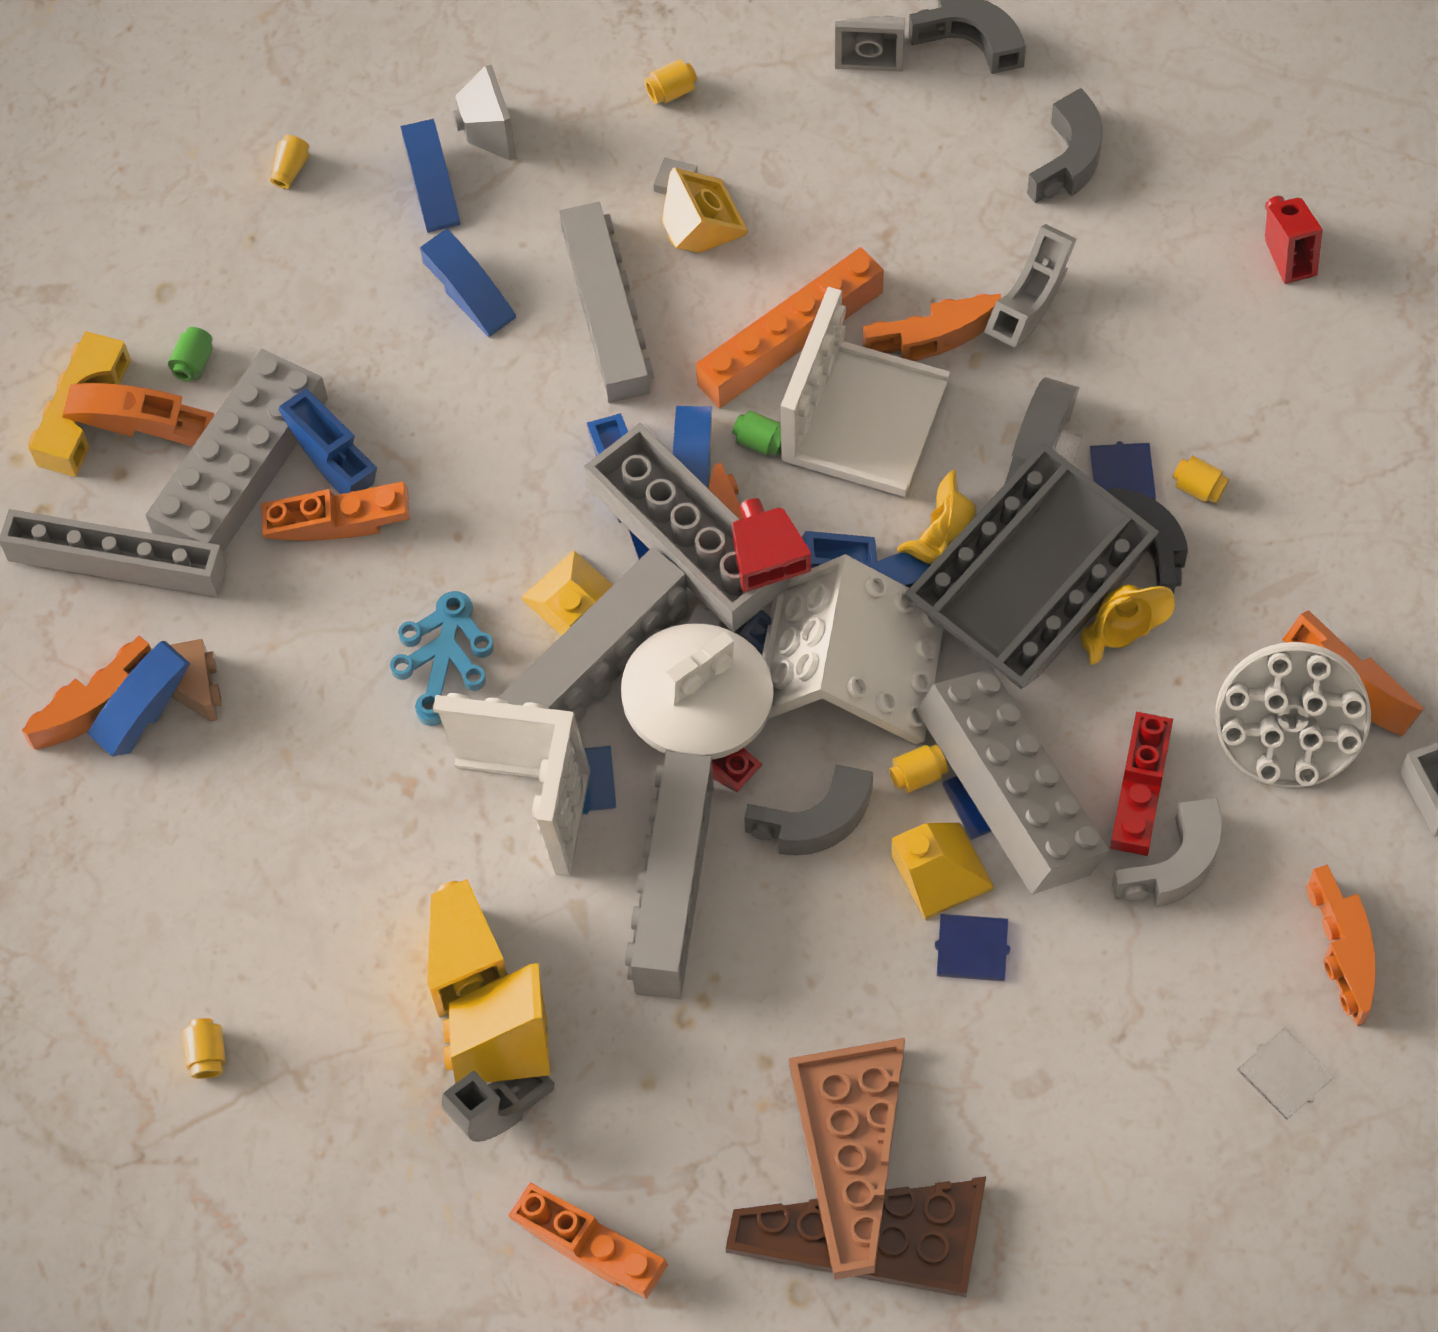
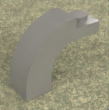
[984,224,1077,348]
[1112,797,1222,907]

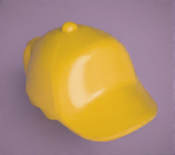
[897,469,976,565]
[1080,584,1175,665]

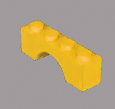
[28,331,131,477]

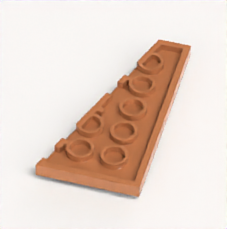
[789,1038,905,1280]

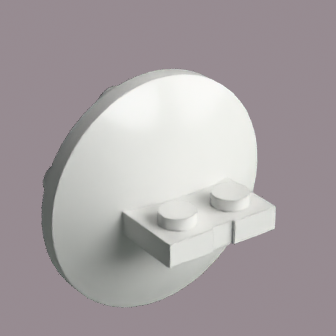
[621,623,773,759]
[1215,642,1371,788]

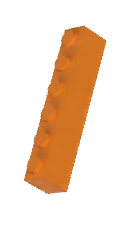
[696,247,884,409]

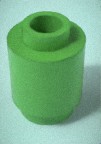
[168,327,213,382]
[732,410,782,457]

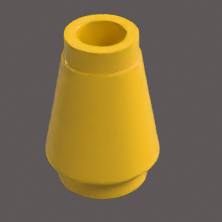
[270,135,310,189]

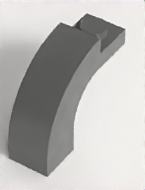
[908,0,1026,74]
[1027,88,1102,203]
[1005,377,1080,484]
[744,764,873,855]
[442,1071,555,1142]

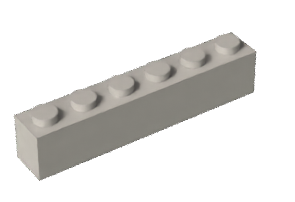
[559,201,654,403]
[0,509,227,597]

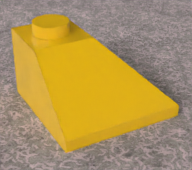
[662,168,749,253]
[522,550,613,636]
[891,823,994,920]

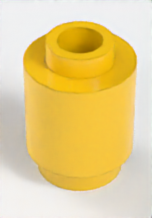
[644,59,697,104]
[1172,455,1230,504]
[889,744,948,793]
[182,1018,226,1079]

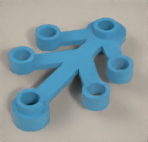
[390,591,494,726]

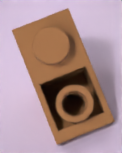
[171,639,222,722]

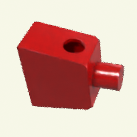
[1265,196,1323,284]
[732,498,811,593]

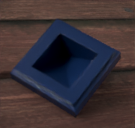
[734,610,772,655]

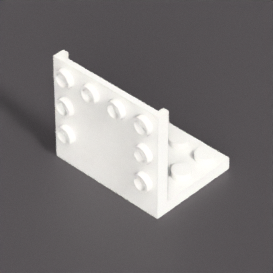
[780,287,950,497]
[762,554,944,744]
[433,693,591,876]

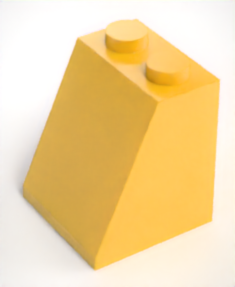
[427,879,507,1017]
[443,963,551,1084]

